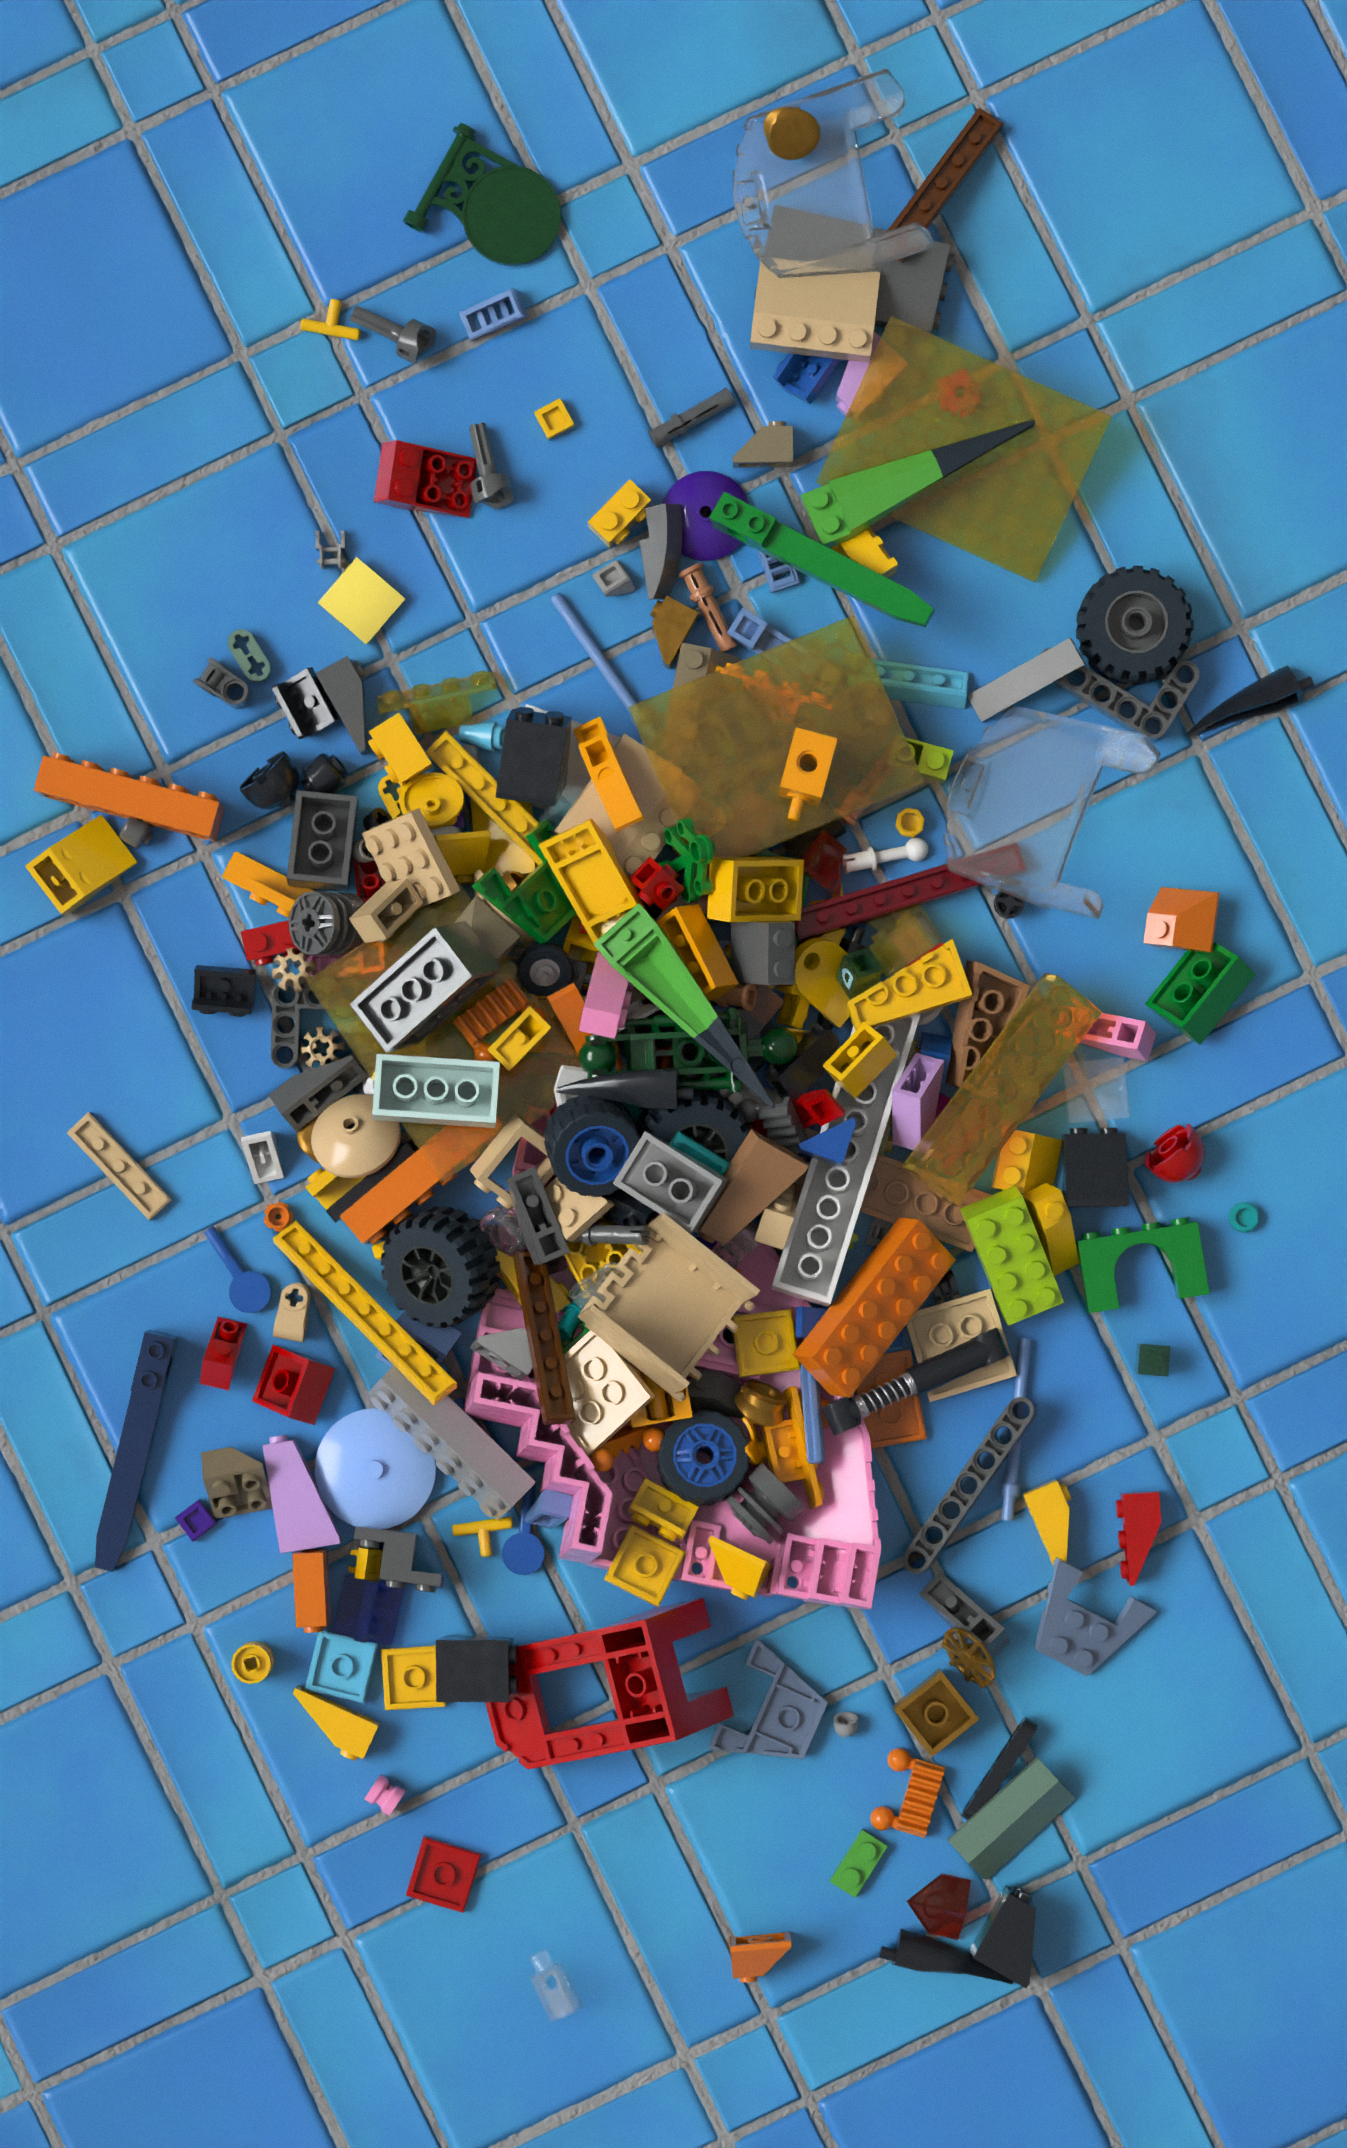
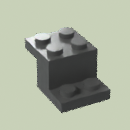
[354,1526,444,1593]

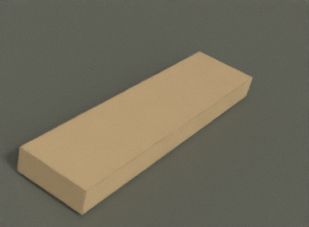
[67,1112,172,1221]

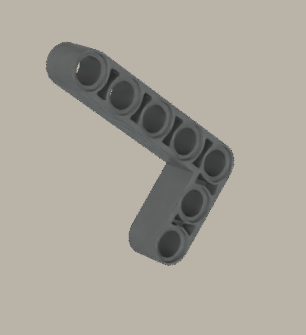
[1039,648,1199,742]
[271,981,372,1070]

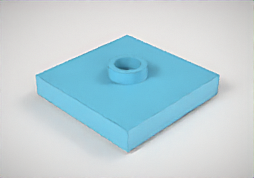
[305,1630,379,1703]

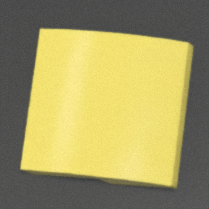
[317,557,405,644]

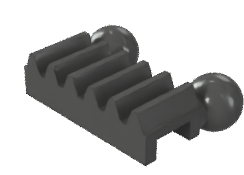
[736,1097,812,1163]

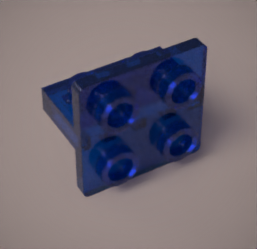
[333,1574,404,1645]

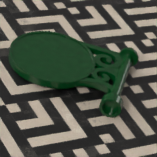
[403,123,561,266]

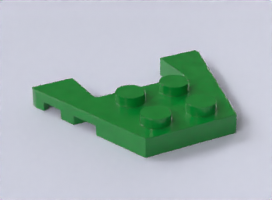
[472,819,576,944]

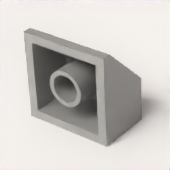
[470,1328,533,1381]

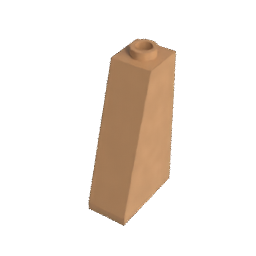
[698,1129,809,1245]

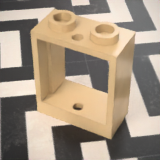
[470,1113,554,1210]

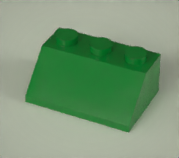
[1145,942,1256,1045]

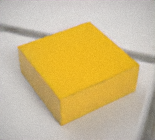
[534,398,575,440]

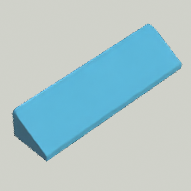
[846,656,970,709]

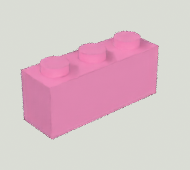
[579,952,634,1039]

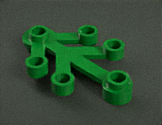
[657,817,716,903]

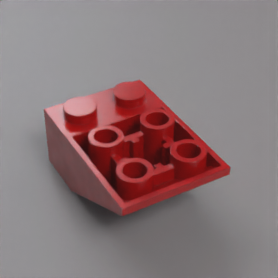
[373,440,477,518]

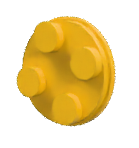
[399,772,464,829]

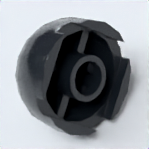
[239,751,299,809]

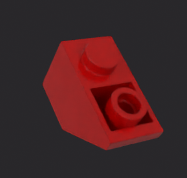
[200,1317,247,1391]

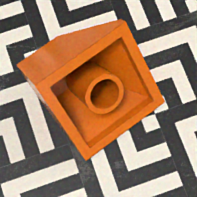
[1143,887,1220,953]
[729,1932,792,1983]

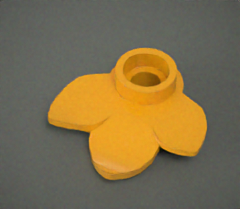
[742,1417,767,1465]

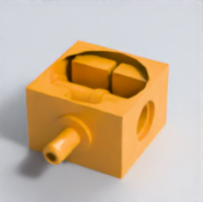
[777,727,838,821]
[628,1363,693,1428]

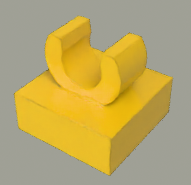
[348,1548,383,1580]

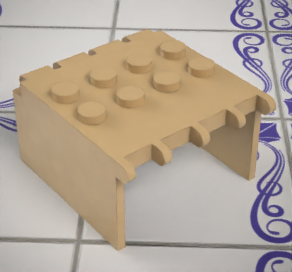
[577,1213,761,1402]

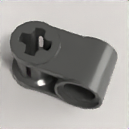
[193,657,252,709]

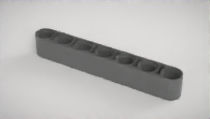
[903,1397,1037,1574]

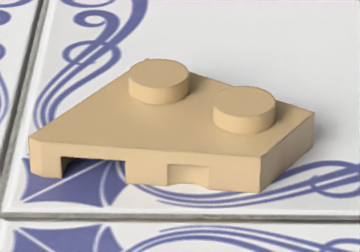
[544,1177,614,1242]

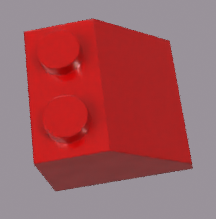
[252,1345,336,1425]

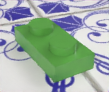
[829,1829,888,1898]

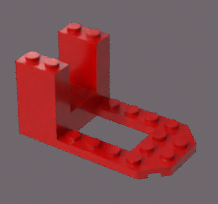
[485,1598,734,1769]

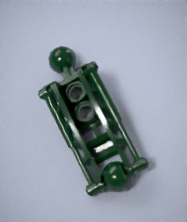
[578,1008,798,1093]

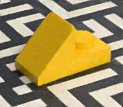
[487,1006,552,1071]

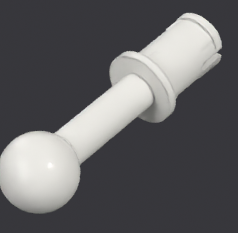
[842,838,929,874]

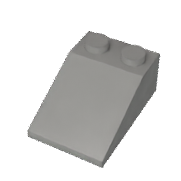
[613,1131,729,1234]

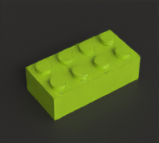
[960,1185,1064,1326]

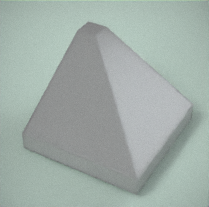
[592,560,636,597]

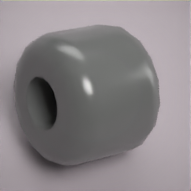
[120,817,153,848]

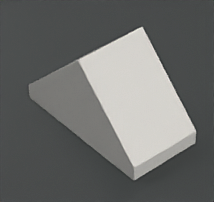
[241,1131,284,1184]

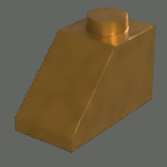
[650,596,698,669]

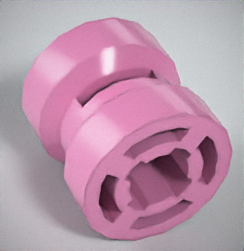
[364,1774,406,1816]

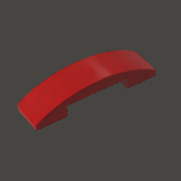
[748,1089,846,1139]

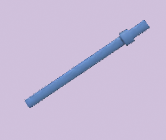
[550,593,662,747]
[1001,1338,1032,1521]

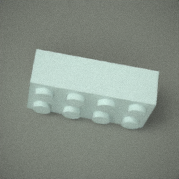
[372,1054,500,1128]

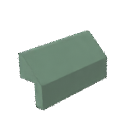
[947,1757,1076,1880]

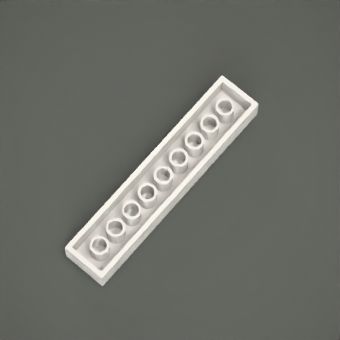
[771,1014,920,1307]

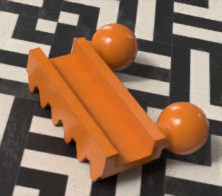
[453,978,547,1062]
[579,1422,665,1472]
[870,1748,945,1838]

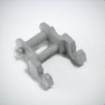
[315,530,346,569]

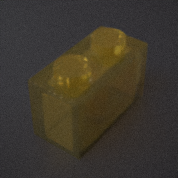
[867,910,941,978]

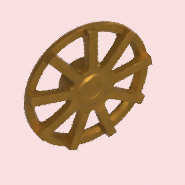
[941,1627,996,1688]

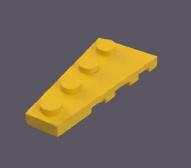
[846,939,972,1031]

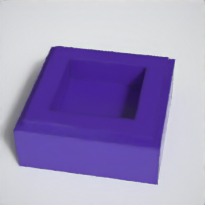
[175,1499,218,1542]

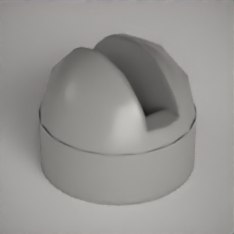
[352,838,374,863]
[834,1712,858,1738]

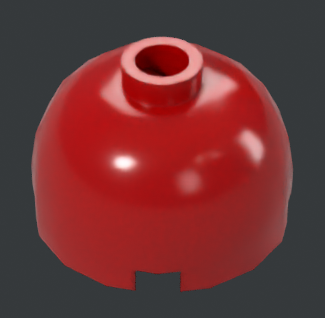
[1144,1124,1206,1183]

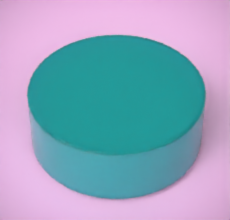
[1228,1202,1260,1233]

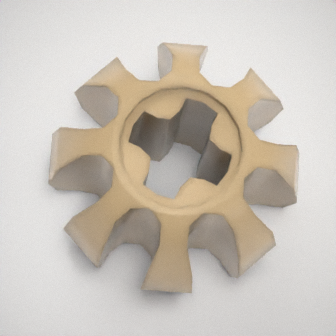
[271,947,317,992]
[300,1026,345,1069]

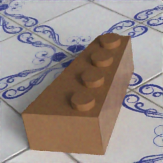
[945,960,1031,1097]

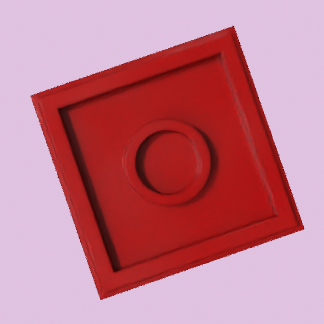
[405,1836,482,1913]

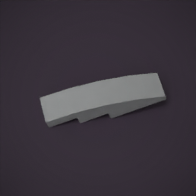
[967,637,1085,722]

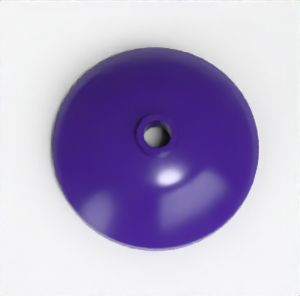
[663,471,749,561]

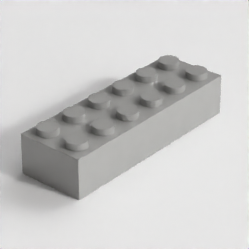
[368,1365,536,1520]

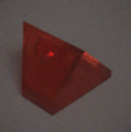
[801,830,847,898]
[906,1873,971,1940]

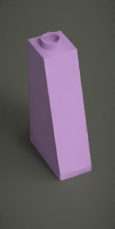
[263,1435,342,1554]

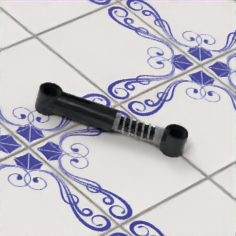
[821,1327,1009,1436]

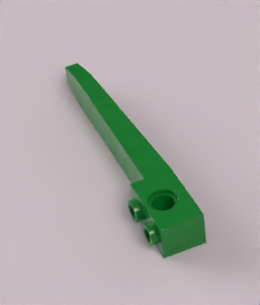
[709,492,935,627]

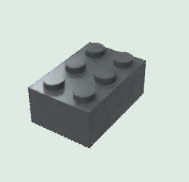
[287,790,359,892]

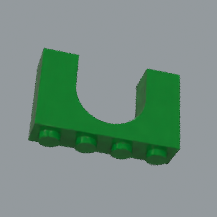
[1075,1217,1210,1313]

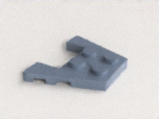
[1034,1557,1156,1676]
[708,1639,828,1759]

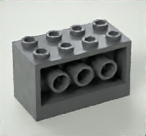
[350,921,503,1053]

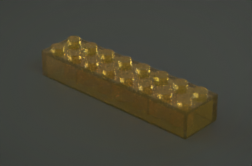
[902,973,1102,1207]

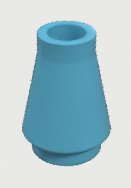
[459,722,505,752]

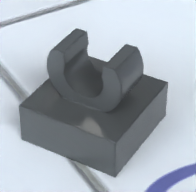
[864,1217,894,1248]

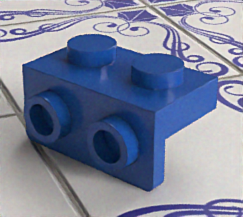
[773,353,841,404]

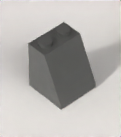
[731,921,795,985]

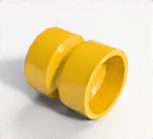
[231,1641,275,1684]

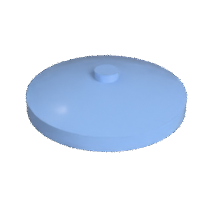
[315,1408,437,1529]

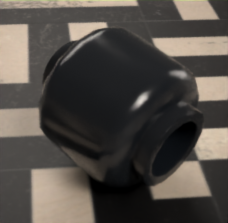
[301,753,347,794]

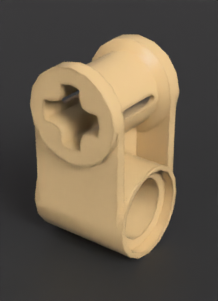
[273,1283,311,1343]

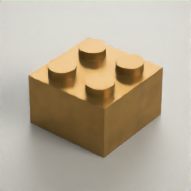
[892,1668,979,1757]

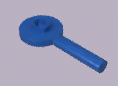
[204,1226,272,1313]
[502,1478,545,1575]

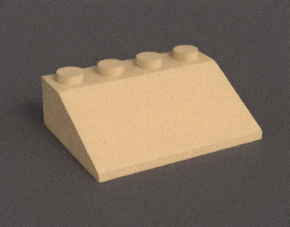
[750,258,880,363]
[555,734,703,886]

